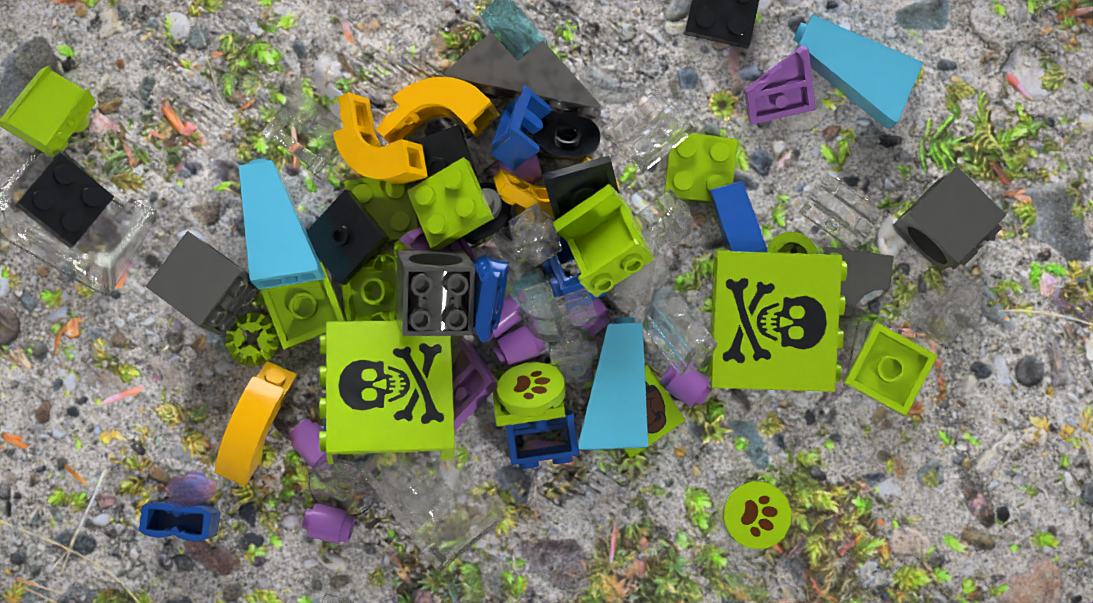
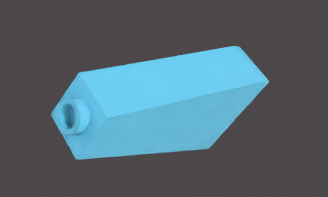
[793,14,923,130]
[239,159,325,290]
[579,317,648,450]

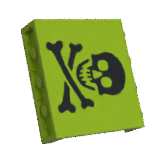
[708,249,847,392]
[319,320,455,464]

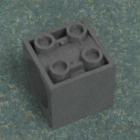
[893,166,1006,271]
[145,231,257,335]
[396,250,475,336]

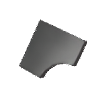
[824,247,894,318]

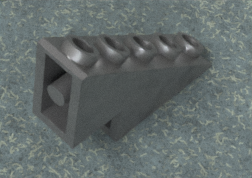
[443,32,602,119]

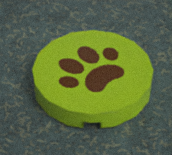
[496,362,566,417]
[723,481,792,550]

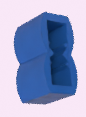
[139,501,220,542]

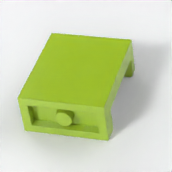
[553,184,654,297]

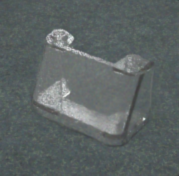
[0,149,157,296]
[354,451,508,572]

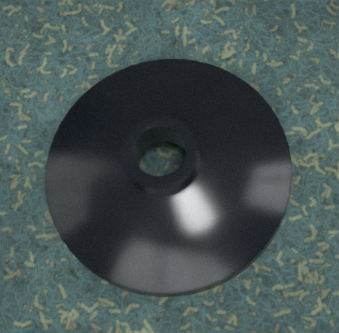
[534,111,601,160]

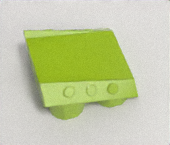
[0,65,96,158]
[342,254,397,322]

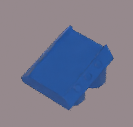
[472,254,509,343]

